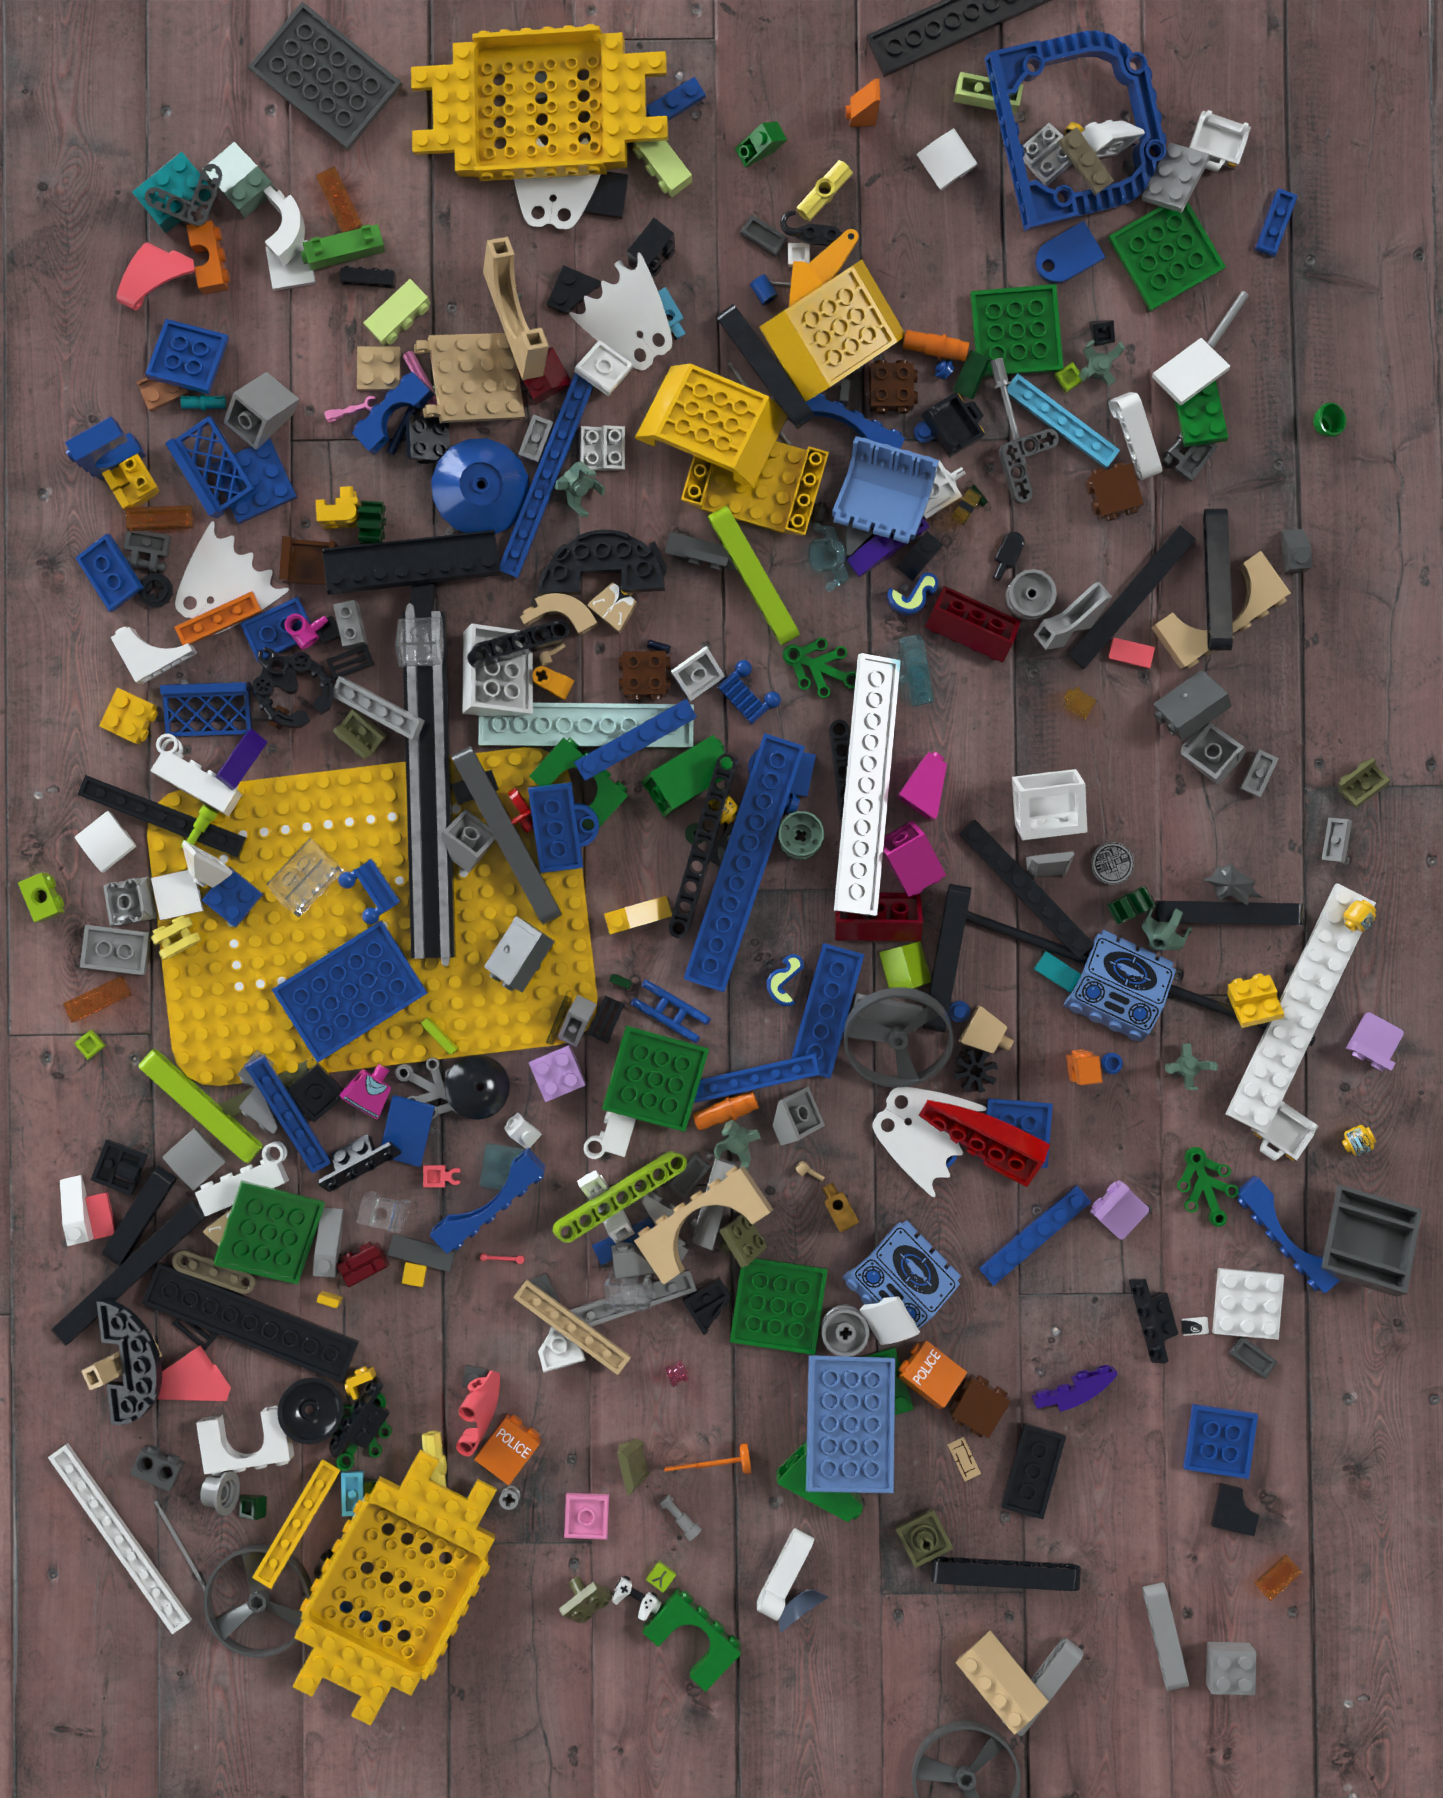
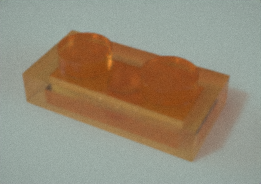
[1254,1554,1302,1601]

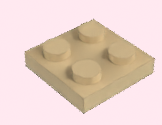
[357,346,401,391]

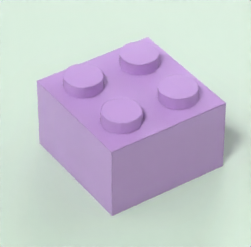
[529,1045,587,1102]

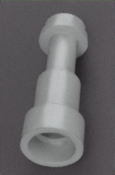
[660,1494,702,1541]

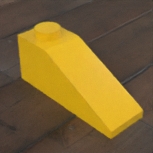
[604,896,672,935]

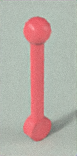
[479,1253,525,1264]

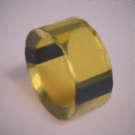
[951,488,982,526]

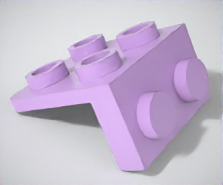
[1346,1012,1404,1072]
[1090,1180,1149,1239]

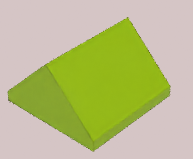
[879,941,931,989]

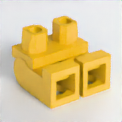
[102,454,159,513]
[315,486,361,529]

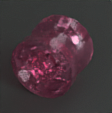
[665,1360,689,1387]

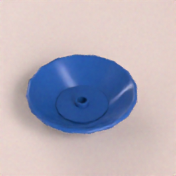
[431,438,529,535]

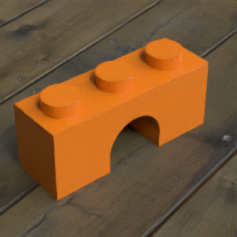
[186,220,230,295]
[1066,1049,1102,1085]

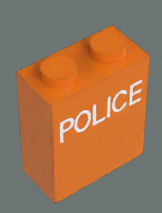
[897,1340,968,1409]
[474,1413,542,1486]

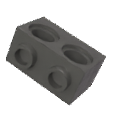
[130,1445,185,1492]

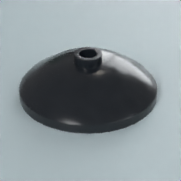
[445,1055,510,1120]
[277,1377,343,1444]

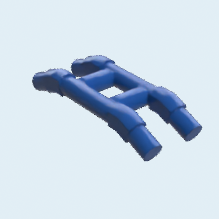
[631,979,711,1044]

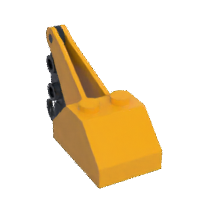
[780,211,859,307]

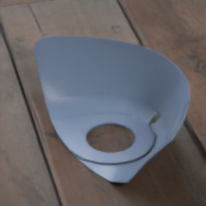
[779,1590,829,1632]

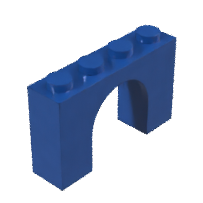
[65,416,146,481]

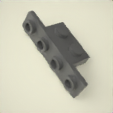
[665,532,738,572]

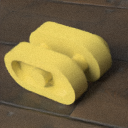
[151,915,201,960]

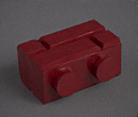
[337,1241,390,1288]

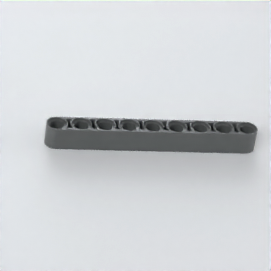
[451,746,562,925]

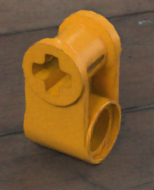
[532,666,574,700]

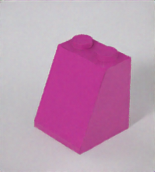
[896,751,947,822]
[883,820,946,897]

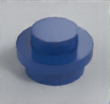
[934,359,954,380]
[914,421,934,443]
[784,793,800,814]
[949,1001,970,1022]
[1101,1053,1123,1074]

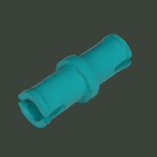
[180,394,226,411]

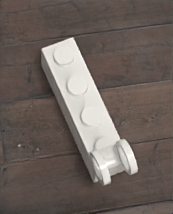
[150,734,242,817]
[584,1111,636,1159]
[195,1141,289,1216]

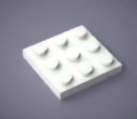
[1212,1268,1284,1340]

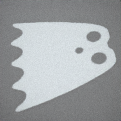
[514,138,601,229]
[569,253,672,370]
[175,521,289,635]
[873,1087,987,1197]

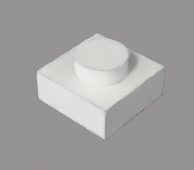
[788,243,810,267]

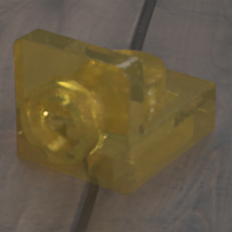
[1063,686,1097,719]

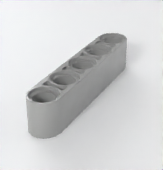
[1142,1582,1189,1691]
[1002,1637,1084,1736]

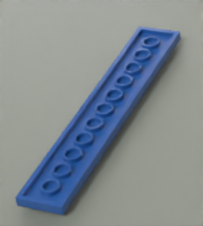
[683,733,805,992]

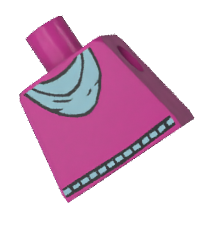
[340,1064,391,1119]

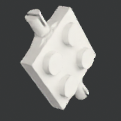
[923,460,966,520]

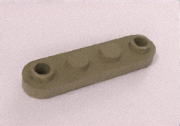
[172,1250,257,1294]

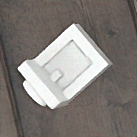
[504,1112,542,1149]

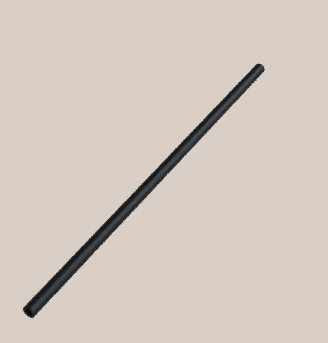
[966,911,1315,1046]

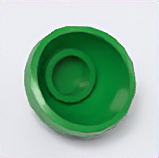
[1313,403,1347,437]

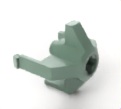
[1079,340,1125,386]
[555,462,605,517]
[1141,906,1192,951]
[1165,1043,1218,1090]
[714,1120,761,1171]

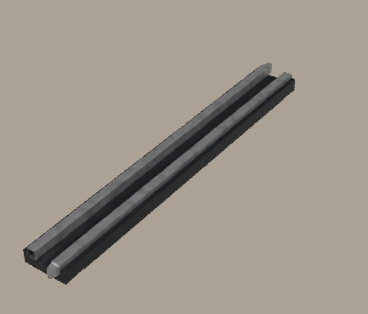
[402,603,456,966]

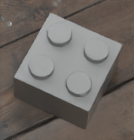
[1206,1642,1256,1695]

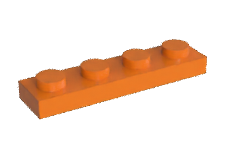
[174,591,263,646]

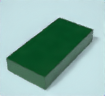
[953,350,991,399]

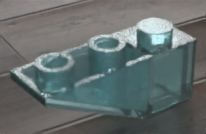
[899,634,934,707]

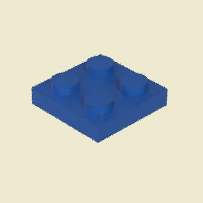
[202,867,264,927]

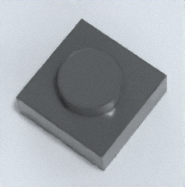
[462,1365,488,1389]

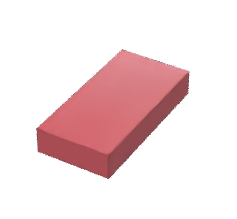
[1107,637,1155,669]
[85,1192,116,1239]

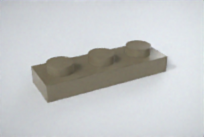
[1058,127,1114,196]

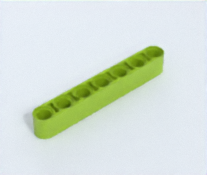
[707,506,800,646]
[138,1049,264,1163]
[552,1151,687,1243]

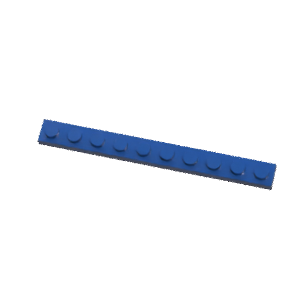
[500,373,594,579]

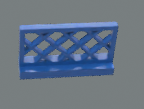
[165,416,256,518]
[160,682,252,736]

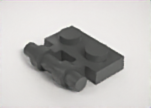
[1162,432,1218,482]
[124,527,172,573]

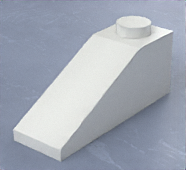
[60,1175,94,1246]

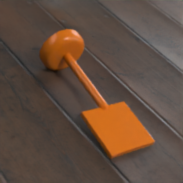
[664,1443,752,1474]

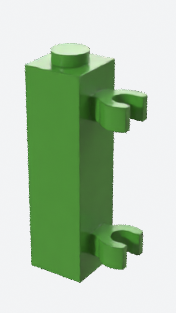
[300,224,385,271]

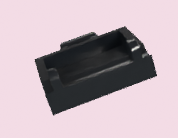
[921,392,985,458]

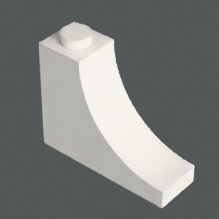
[110,627,197,685]

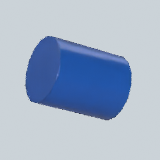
[750,274,778,306]

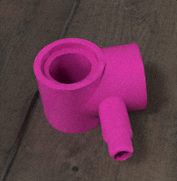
[285,614,328,650]

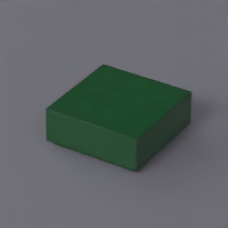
[609,974,632,989]

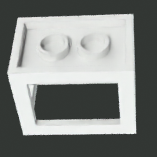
[1012,769,1087,840]

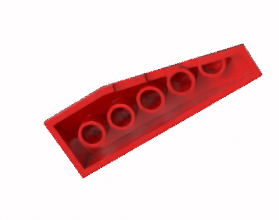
[918,1100,1050,1187]

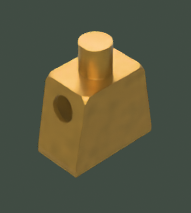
[822,1182,860,1233]

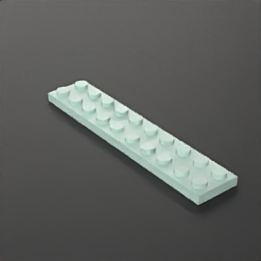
[478,703,694,748]

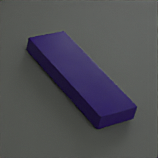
[215,728,268,790]

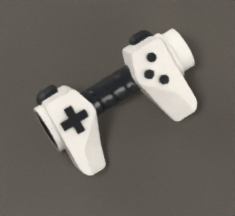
[612,1576,662,1621]

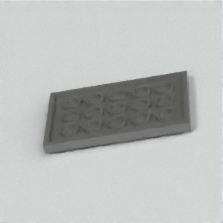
[248,1,402,151]

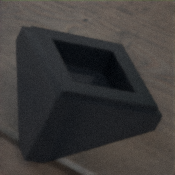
[1089,320,1115,346]

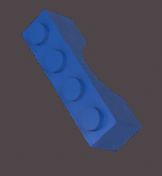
[352,372,435,455]

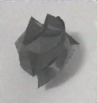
[1203,863,1263,905]

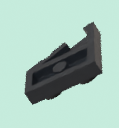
[547,265,601,315]
[682,1277,731,1335]

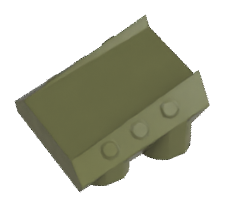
[618,1438,651,1495]

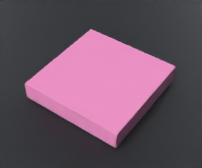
[564,1493,609,1540]

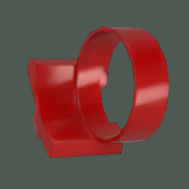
[507,787,534,833]

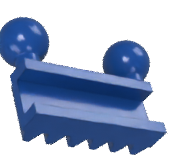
[717,660,781,725]
[338,859,401,925]

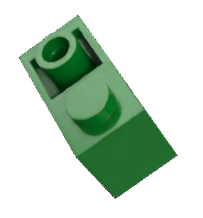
[735,121,787,167]

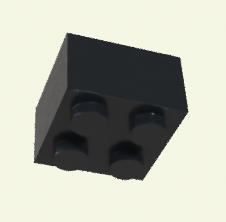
[627,218,676,277]

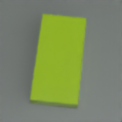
[421,1017,459,1054]

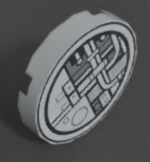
[1090,842,1134,885]

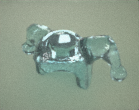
[809,522,848,592]

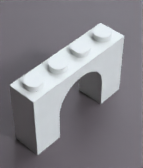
[196,1406,294,1476]

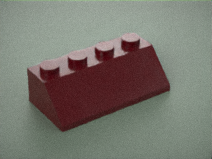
[925,585,1021,663]
[834,892,923,941]

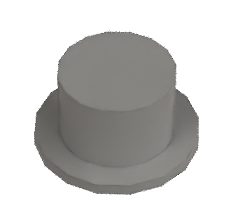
[200,1471,240,1516]

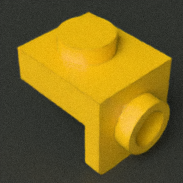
[345,1366,376,1400]

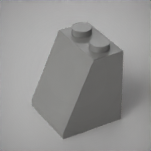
[223,372,299,450]

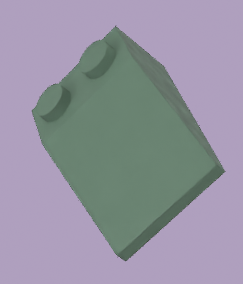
[202,142,277,218]

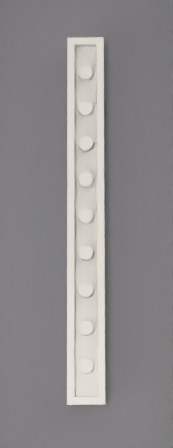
[48,1443,192,1634]

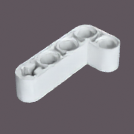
[1108,392,1162,481]
[757,1528,814,1621]

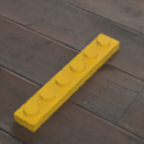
[252,1459,341,1589]

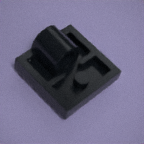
[405,415,450,464]
[91,1139,148,1196]

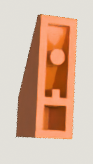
[845,78,880,127]

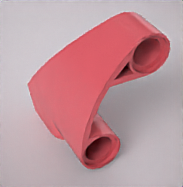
[116,242,195,311]
[157,1345,231,1401]
[456,1371,500,1457]

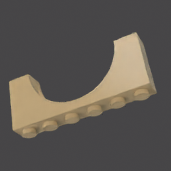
[483,237,549,380]
[1151,551,1290,669]
[634,1166,773,1285]

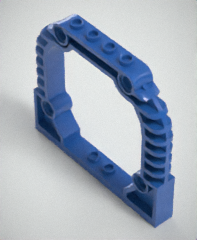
[984,30,1167,232]

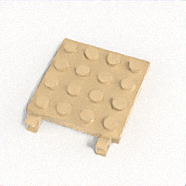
[414,333,525,423]

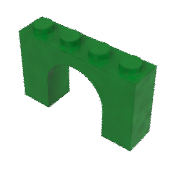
[529,737,628,829]
[642,1588,741,1692]

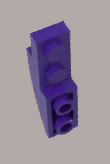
[847,518,930,577]
[1032,1365,1118,1412]

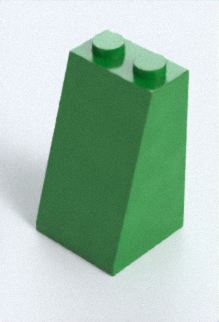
[641,735,733,818]
[776,1441,864,1522]

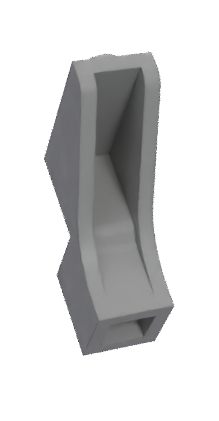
[1034,582,1112,650]
[237,1050,281,1134]
[642,1192,689,1262]

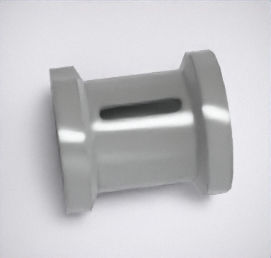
[499,1485,521,1510]

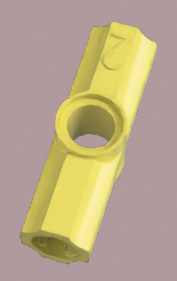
[796,160,853,222]
[422,1431,447,1487]

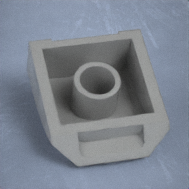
[1181,722,1245,785]

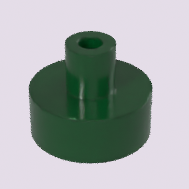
[685,823,704,844]

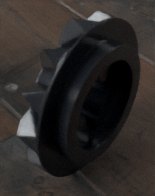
[139,573,173,607]

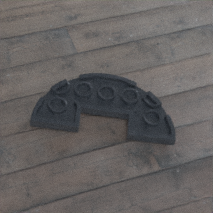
[538,530,665,596]
[97,1298,162,1425]

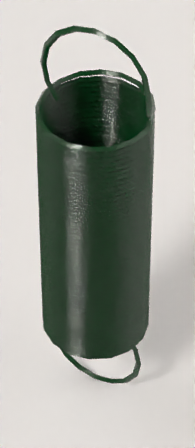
[966,481,991,510]

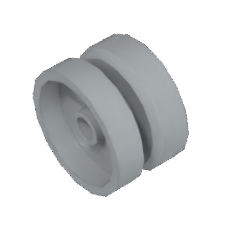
[1005,569,1057,621]
[820,1304,870,1357]

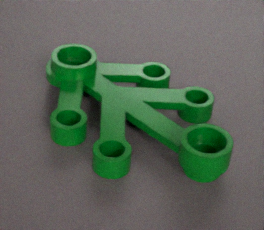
[782,637,856,699]
[1176,1147,1239,1227]
[332,1393,392,1471]

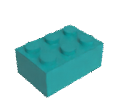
[132,152,211,234]

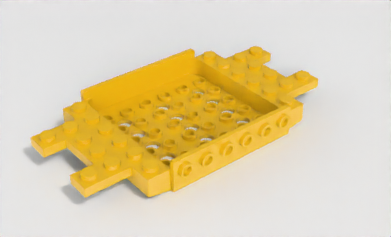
[411,24,668,181]
[293,1450,497,1726]

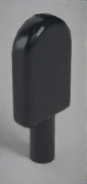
[993,531,1025,581]

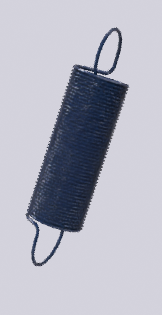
[642,640,676,654]

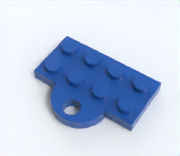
[528,782,599,873]

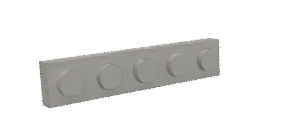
[333,676,425,740]

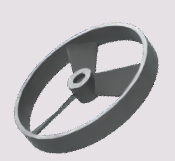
[844,987,953,1087]
[204,1544,312,1658]
[911,1720,1021,1798]

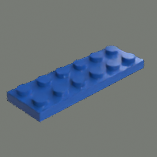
[791,943,865,1079]

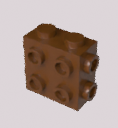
[869,360,918,414]
[1085,462,1144,521]
[619,651,671,701]
[949,1374,1011,1439]

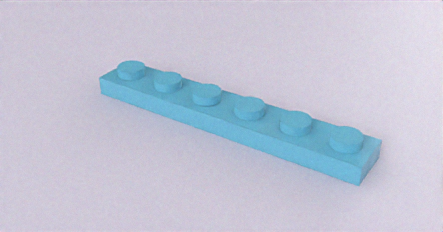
[1007,373,1120,469]

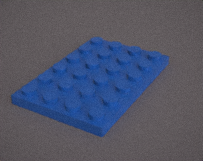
[272,920,428,1063]

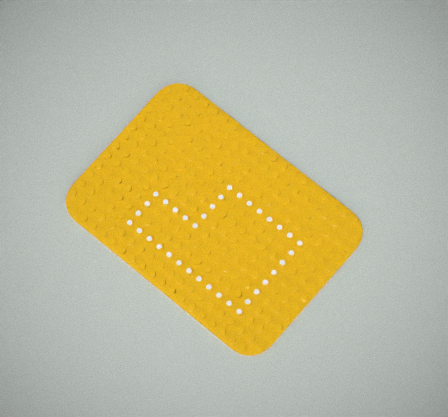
[147,747,598,1086]

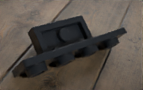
[318,1134,401,1192]
[1129,1278,1179,1364]
[329,1376,390,1458]

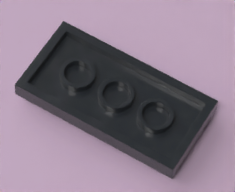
[1000,1423,1066,1520]

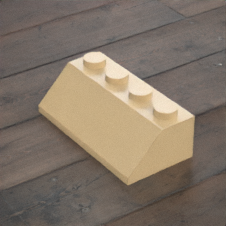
[956,1630,1049,1735]

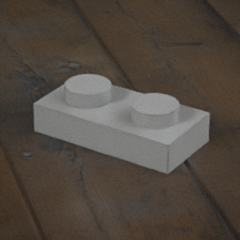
[518,414,554,464]
[1239,749,1279,798]
[1321,817,1352,863]

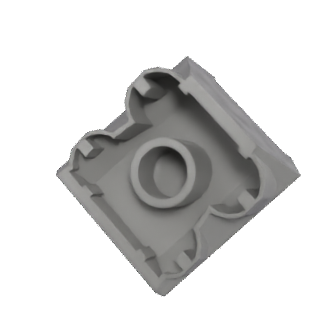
[1026,852,1075,880]
[103,877,157,927]

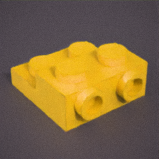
[99,688,158,745]
[1227,973,1284,1028]

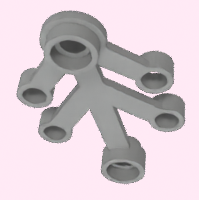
[395,1057,458,1119]

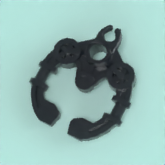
[252,647,334,729]

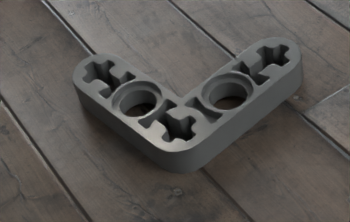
[145,164,223,227]
[999,429,1059,504]

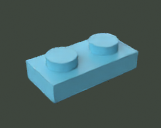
[341,1470,364,1516]

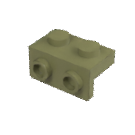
[333,708,387,759]
[1339,757,1390,809]

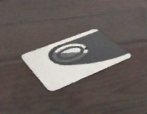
[1182,1317,1209,1336]

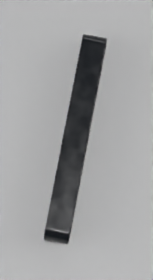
[669,752,738,938]
[51,1200,207,1346]

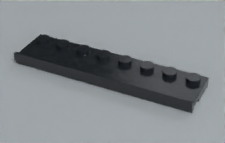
[322,530,501,595]

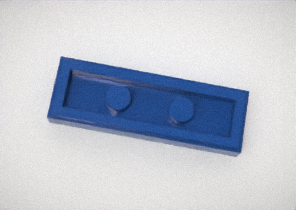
[1254,188,1298,257]

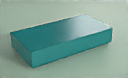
[1034,951,1082,993]

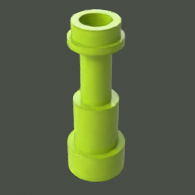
[181,804,218,848]

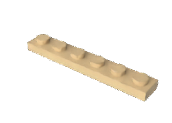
[513,1279,631,1375]

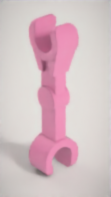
[324,396,376,423]

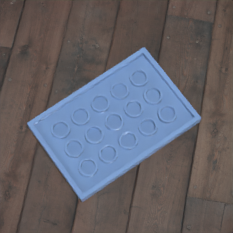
[806,1355,895,1493]

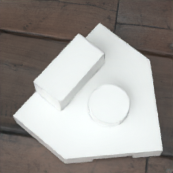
[538,1327,586,1373]

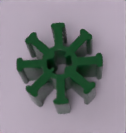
[357,500,387,544]
[1107,886,1156,924]

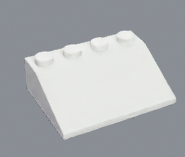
[463,624,533,716]

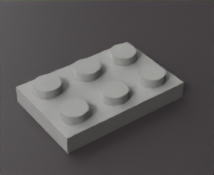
[1142,143,1210,213]
[80,925,151,975]

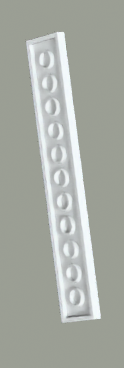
[834,653,901,916]
[1225,883,1376,1134]

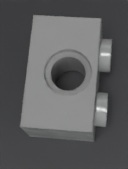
[333,600,368,650]

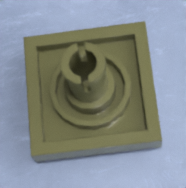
[719,1213,767,1268]
[895,1508,954,1568]
[559,1577,613,1623]

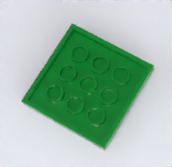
[1108,202,1226,312]
[970,284,1064,378]
[602,1025,709,1132]
[213,1180,325,1285]
[730,1258,828,1355]

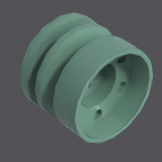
[778,811,824,860]

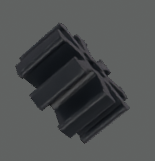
[953,1049,998,1093]

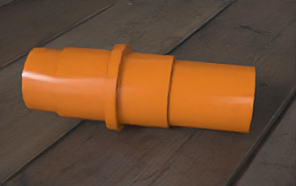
[903,329,970,362]
[692,1090,759,1131]

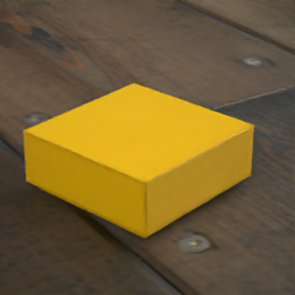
[402,1261,427,1287]
[316,1291,343,1309]

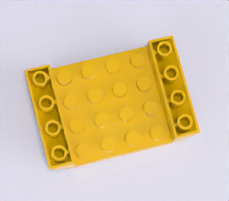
[759,259,905,402]
[635,364,788,488]
[681,441,829,536]

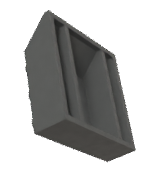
[1321,1184,1422,1297]

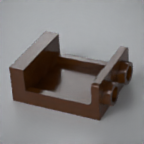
[279,536,338,586]

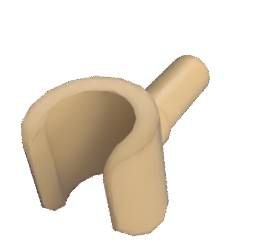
[539,643,566,666]
[795,1161,825,1181]

